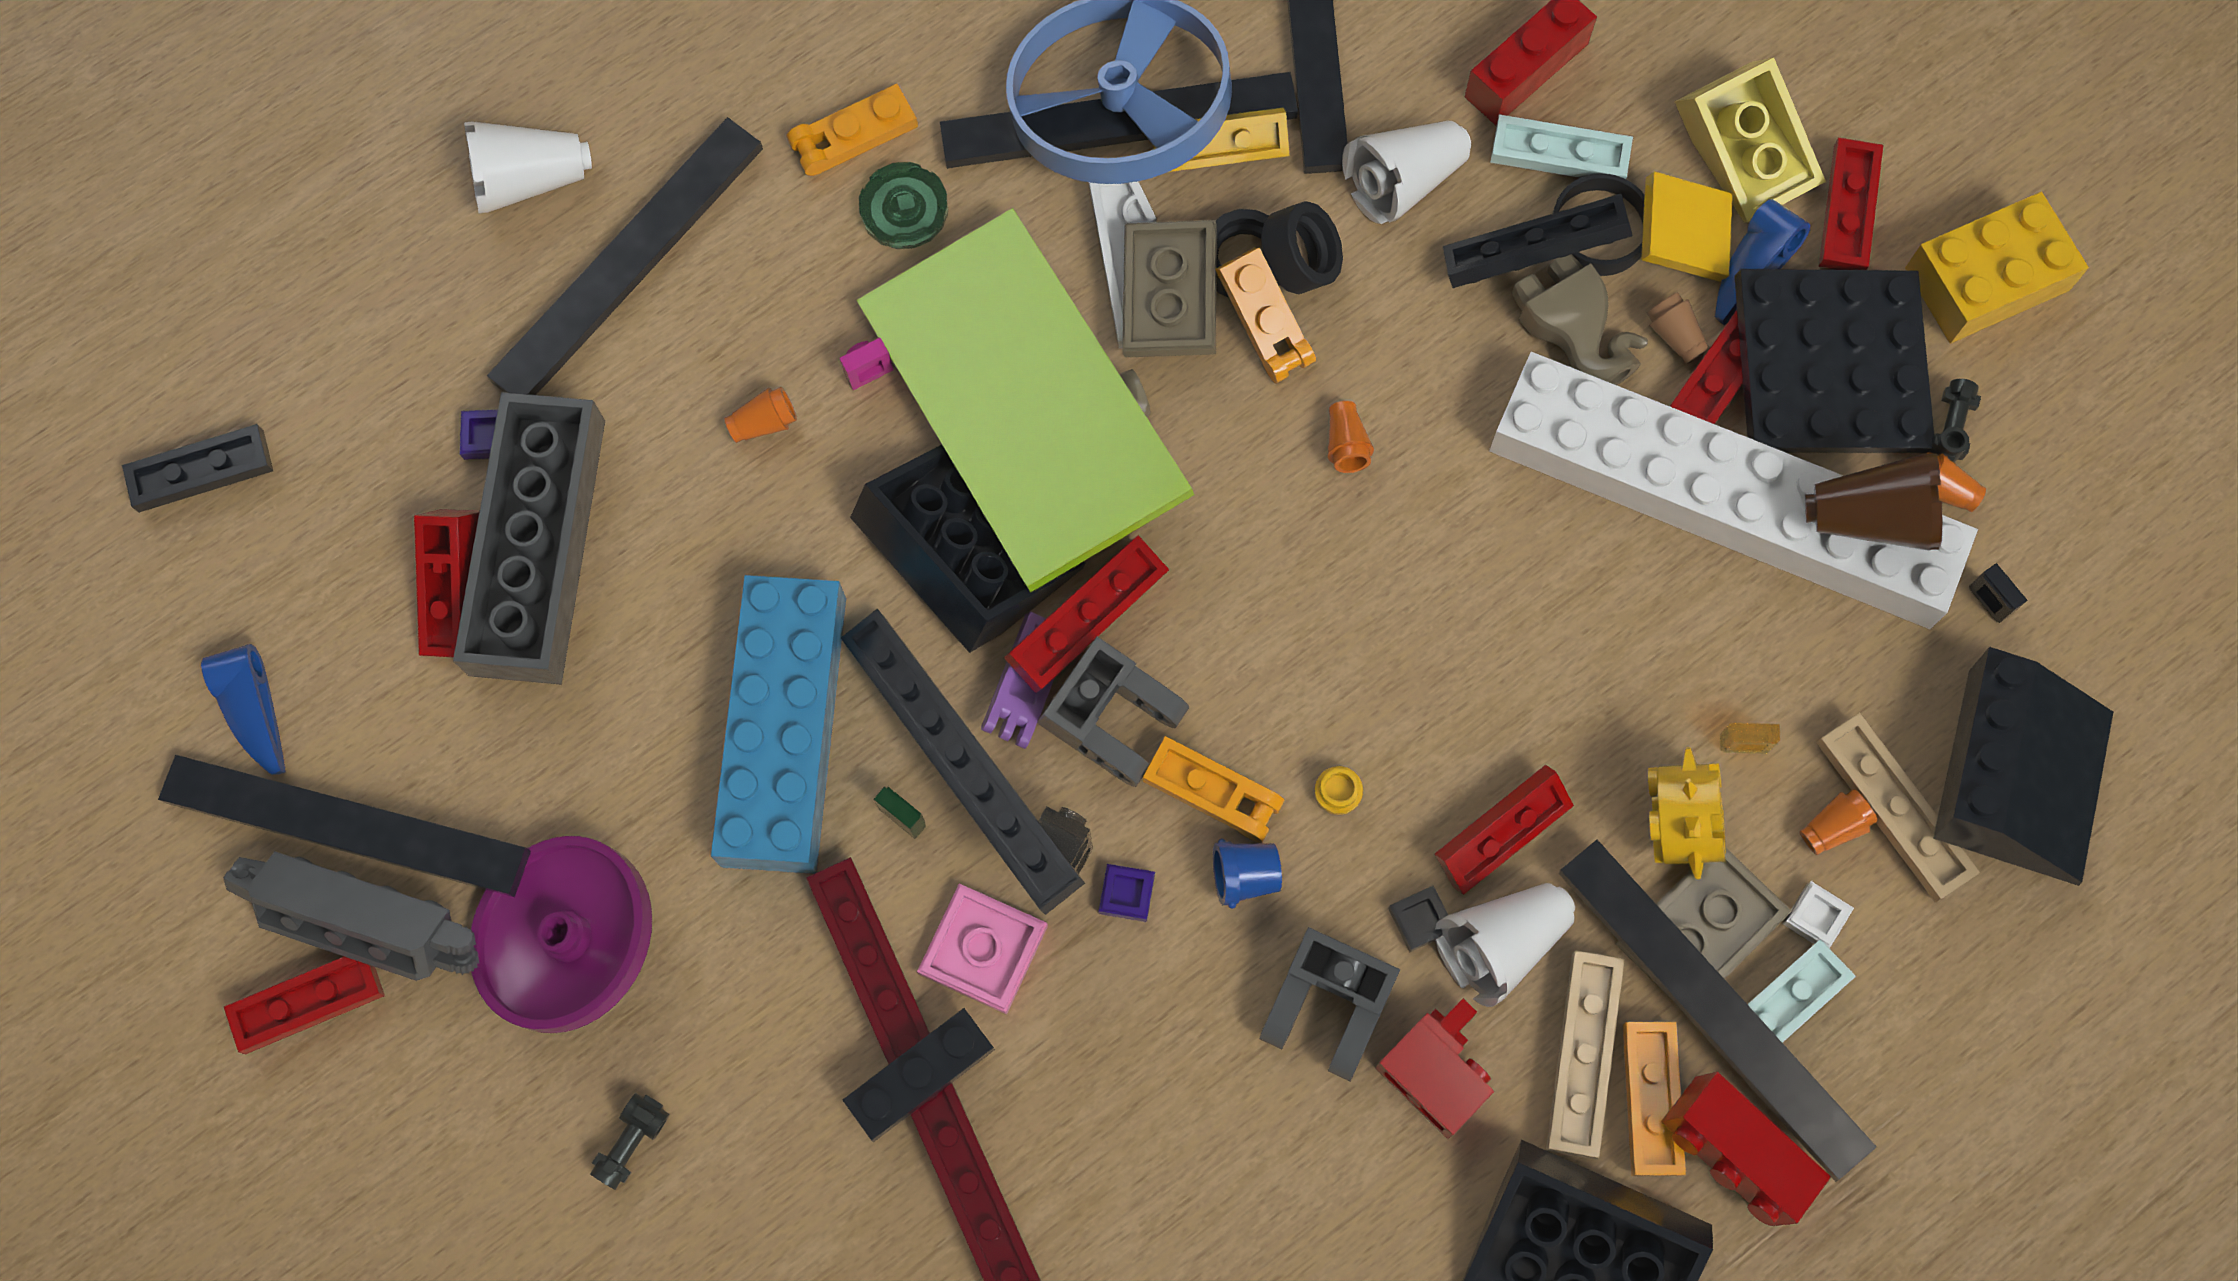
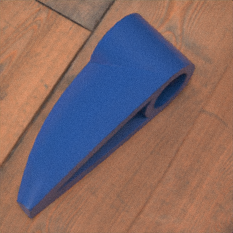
[1715,199,1810,326]
[201,644,286,775]

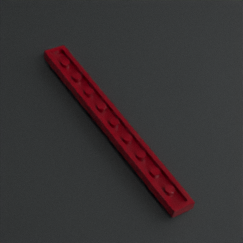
[806,857,1041,1281]

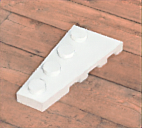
[1089,181,1156,348]

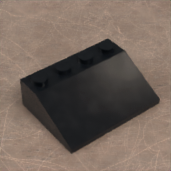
[850,444,1086,653]
[1933,647,2114,886]
[1462,1139,1713,1281]

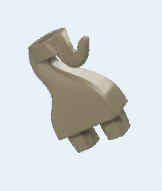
[1512,254,1648,385]

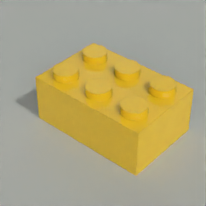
[1905,191,2089,344]

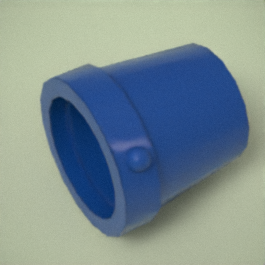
[1213,838,1282,909]

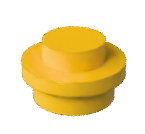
[1315,766,1363,815]

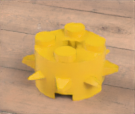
[1648,747,1726,879]

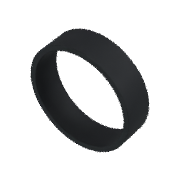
[1552,174,1645,276]

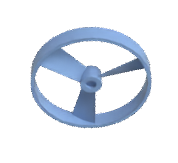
[1006,0,1232,184]

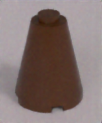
[1805,453,1942,551]

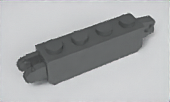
[223,851,479,981]

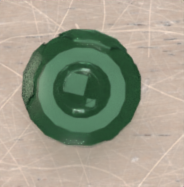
[859,162,948,249]

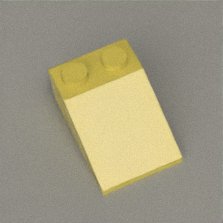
[1674,57,1826,223]

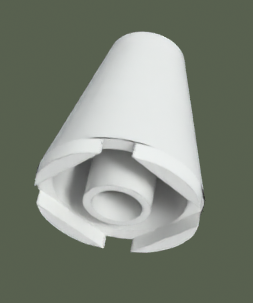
[1342,121,1471,224]
[464,122,592,214]
[1435,883,1575,1007]

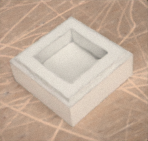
[1783,881,1854,949]

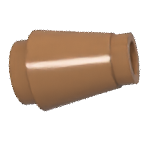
[1647,292,1710,364]

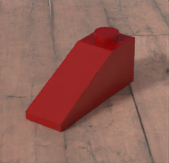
[414,509,480,658]

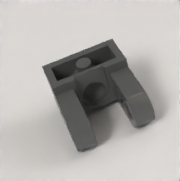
[1037,636,1189,787]
[1259,927,1400,1082]

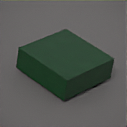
[873,786,926,839]

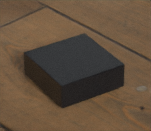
[1969,563,2028,623]
[1388,885,1448,952]

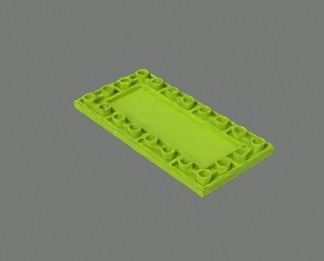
[857,208,1195,593]

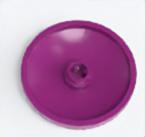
[471,836,652,1033]

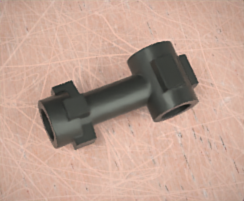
[1929,379,1981,463]
[590,1093,670,1190]

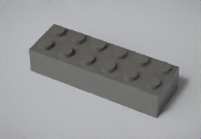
[453,392,605,685]

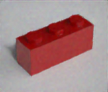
[1464,0,1597,126]
[1661,1071,1831,1226]

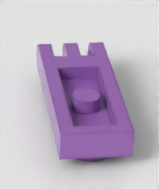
[981,612,1055,749]

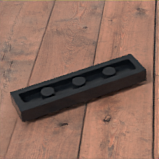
[1443,194,1633,288]

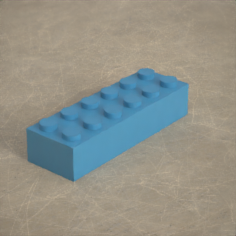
[711,575,846,874]

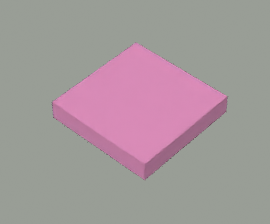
[917,883,1048,1014]

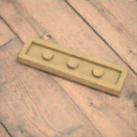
[1816,713,1980,903]
[1546,950,1625,1160]

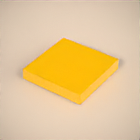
[1641,171,1732,282]

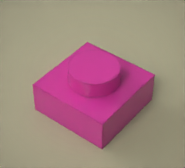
[839,338,894,390]

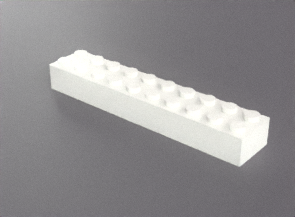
[1489,352,1978,629]

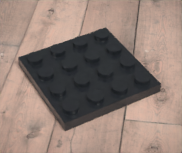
[1734,269,1934,453]

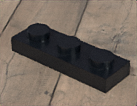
[122,424,273,513]
[843,1008,995,1142]

